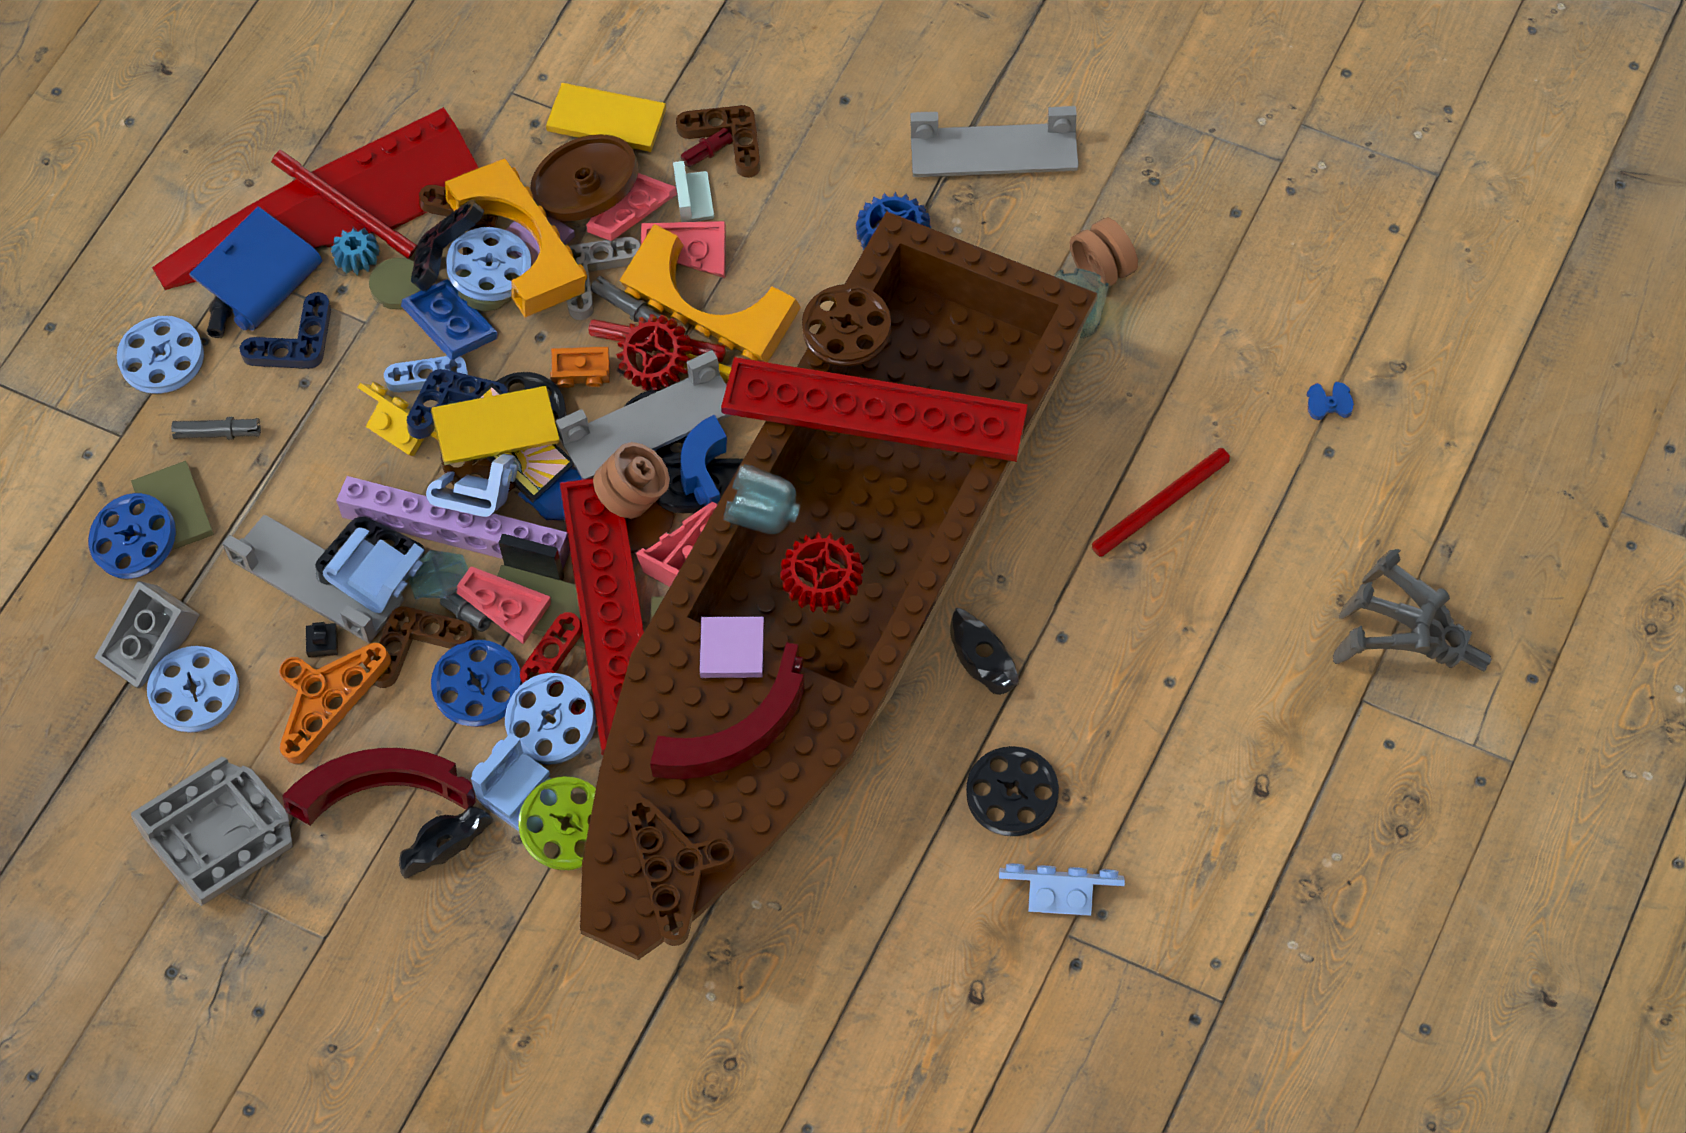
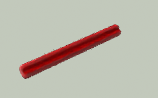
[588,319,726,362]

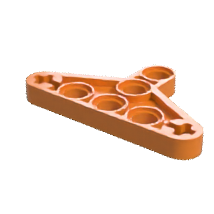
[279,643,391,764]

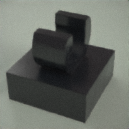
[306,622,338,657]

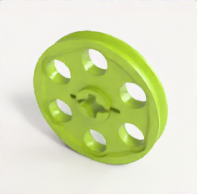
[518,776,596,870]

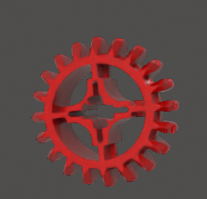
[616,314,693,391]
[780,532,864,614]

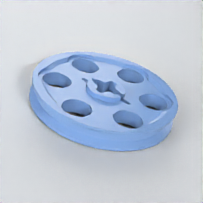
[447,227,531,301]
[117,316,204,394]
[147,646,239,732]
[505,673,596,765]

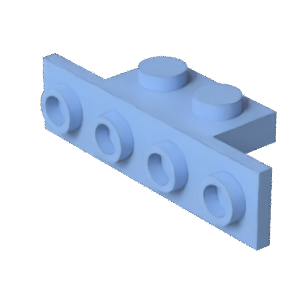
[999,863,1125,916]

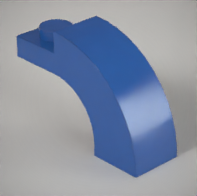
[681,414,727,506]

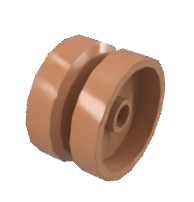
[1069,217,1138,291]
[593,442,670,519]

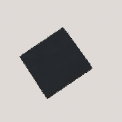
[498,534,564,581]

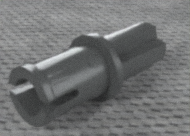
[440,591,492,632]

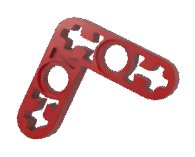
[520,612,593,715]

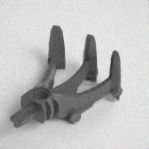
[1333,549,1492,672]

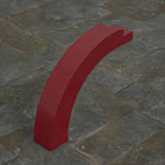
[650,642,805,779]
[282,748,476,826]

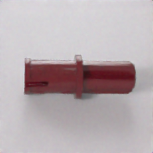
[681,128,733,167]

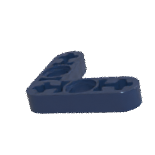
[239,292,331,369]
[406,369,508,439]

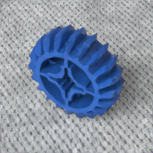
[856,191,931,250]

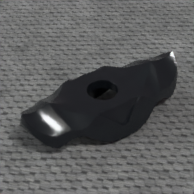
[950,608,1019,695]
[399,806,493,879]

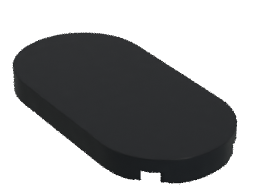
[656,458,743,513]

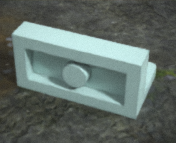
[673,161,714,222]

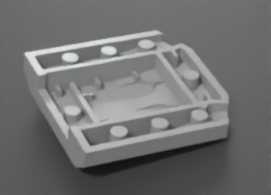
[131,756,293,906]

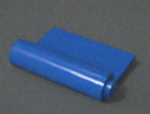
[189,206,322,331]

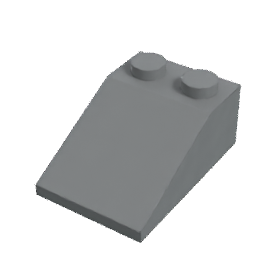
[94,581,200,688]

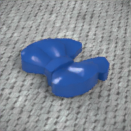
[1306,382,1354,420]

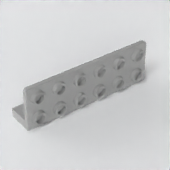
[910,106,1078,177]
[556,350,731,480]
[222,515,404,644]

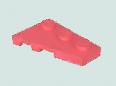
[586,173,677,241]
[641,221,726,278]
[457,566,551,644]

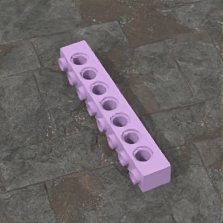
[336,476,570,569]

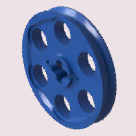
[88,493,176,579]
[431,640,522,727]

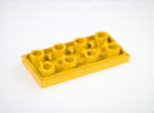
[546,83,666,152]
[431,386,560,465]

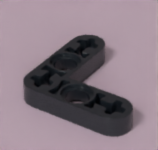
[411,199,484,291]
[315,517,425,585]

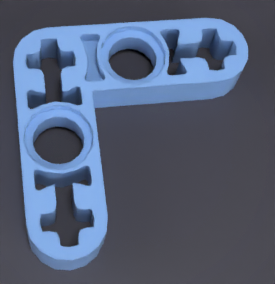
[384,356,470,404]

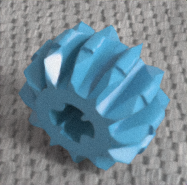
[331,226,380,276]

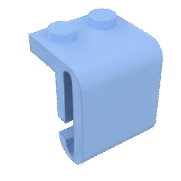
[426,454,518,517]
[323,528,424,613]
[471,733,572,833]

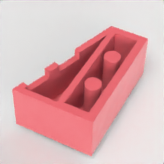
[636,502,717,587]

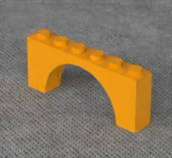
[445,158,587,317]
[619,224,801,362]

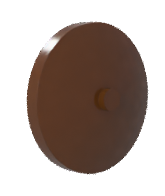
[530,134,639,221]

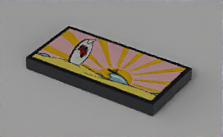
[473,383,574,503]

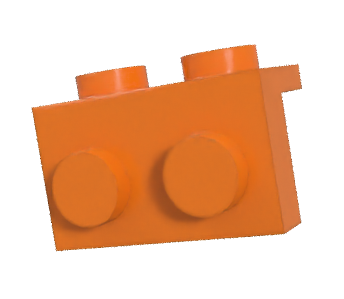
[550,347,610,388]

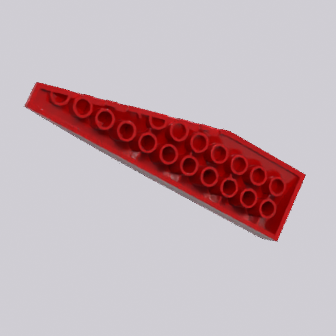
[152,107,479,290]

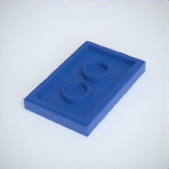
[401,279,498,360]

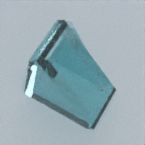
[408,550,468,600]

